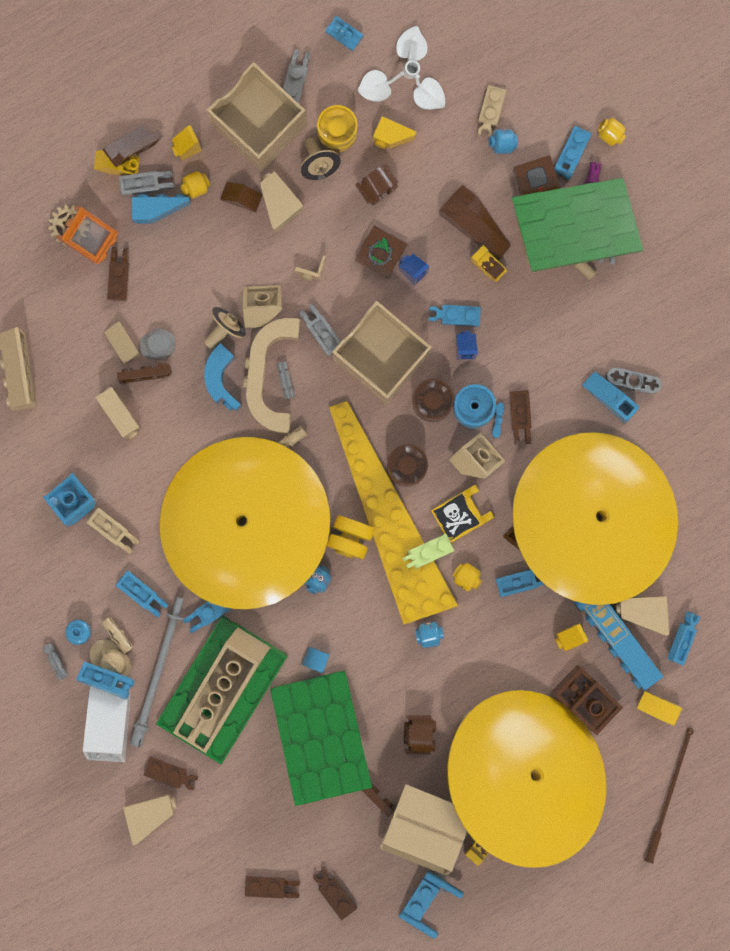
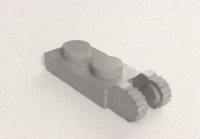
[283,49,310,104]
[119,171,174,196]
[299,304,341,357]

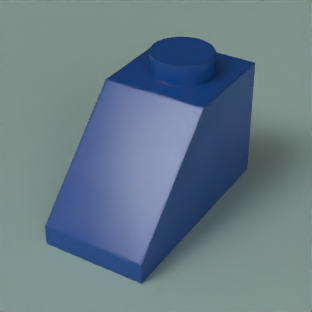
[399,254,429,286]
[456,331,478,360]

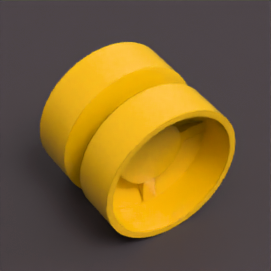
[317,105,357,152]
[327,515,375,560]

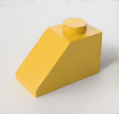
[373,116,417,149]
[171,125,202,161]
[554,624,588,651]

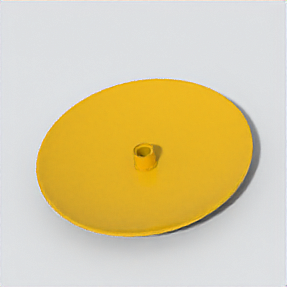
[512,432,678,605]
[160,437,330,609]
[447,690,606,868]

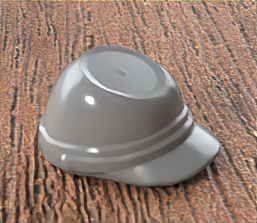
[139,328,176,359]

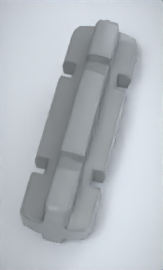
[276,362,295,399]
[43,643,67,680]

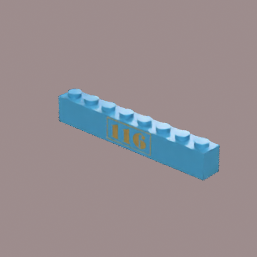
[573,601,663,691]

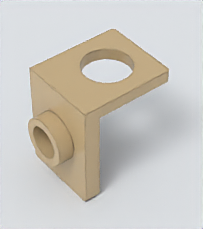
[294,255,326,281]

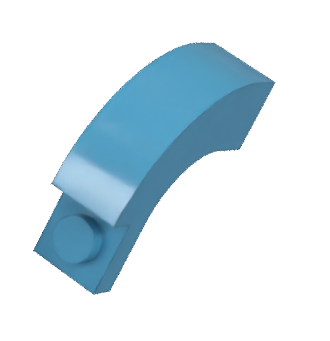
[204,343,242,412]

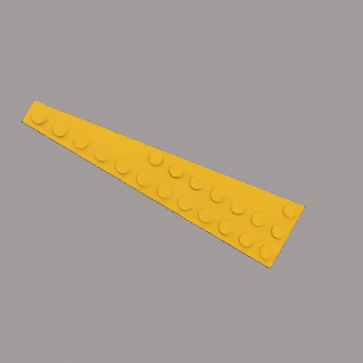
[329,401,458,625]

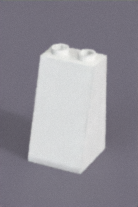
[83,682,131,762]

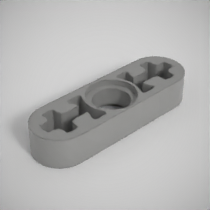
[606,367,662,394]

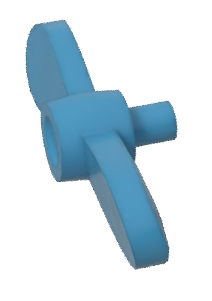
[492,403,504,439]

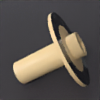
[300,137,341,180]
[204,307,246,350]

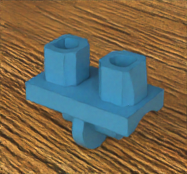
[325,16,364,52]

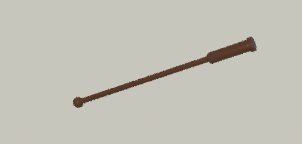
[644,728,694,864]

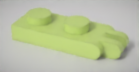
[402,534,454,569]

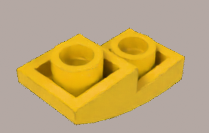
[637,691,683,726]

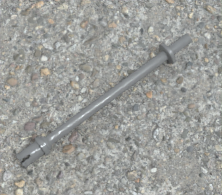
[130,597,184,748]

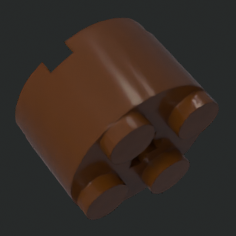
[355,163,399,206]
[404,715,436,755]

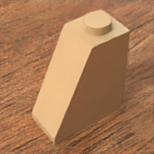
[260,171,304,233]
[95,387,141,440]
[615,596,669,635]
[123,794,177,846]

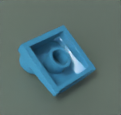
[43,473,96,526]

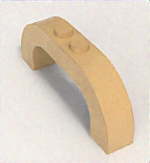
[243,318,300,434]

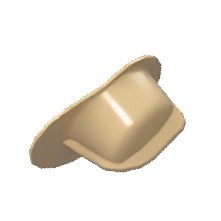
[89,639,131,677]

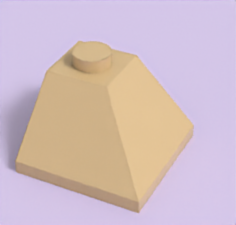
[243,285,282,328]
[449,433,505,479]

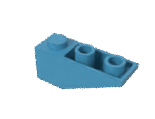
[132,194,191,224]
[582,372,640,424]

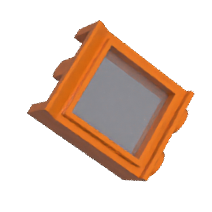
[56,206,118,264]

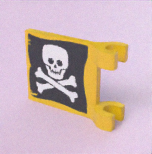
[431,485,495,543]

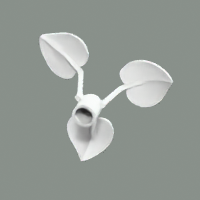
[358,26,445,110]

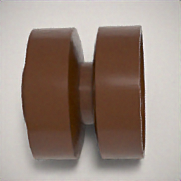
[413,379,454,423]
[387,444,428,487]

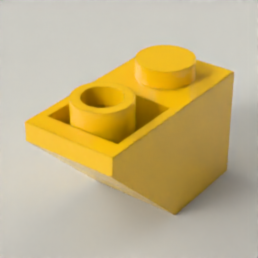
[94,150,140,175]

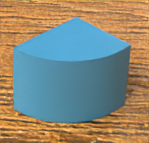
[302,646,330,673]

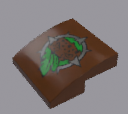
[355,226,407,279]

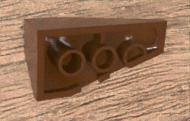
[439,185,511,261]

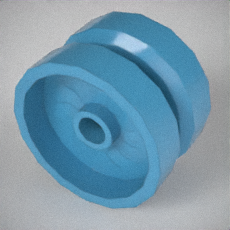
[453,384,496,429]

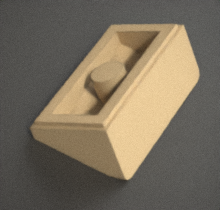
[104,321,140,365]

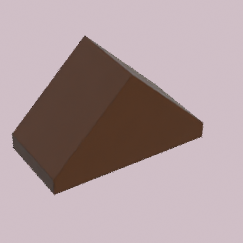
[220,182,263,213]

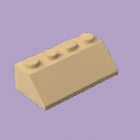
[0,327,36,411]

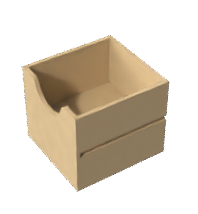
[207,62,307,173]
[332,301,432,406]
[379,784,467,876]

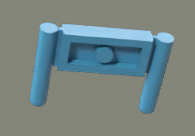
[399,870,464,939]

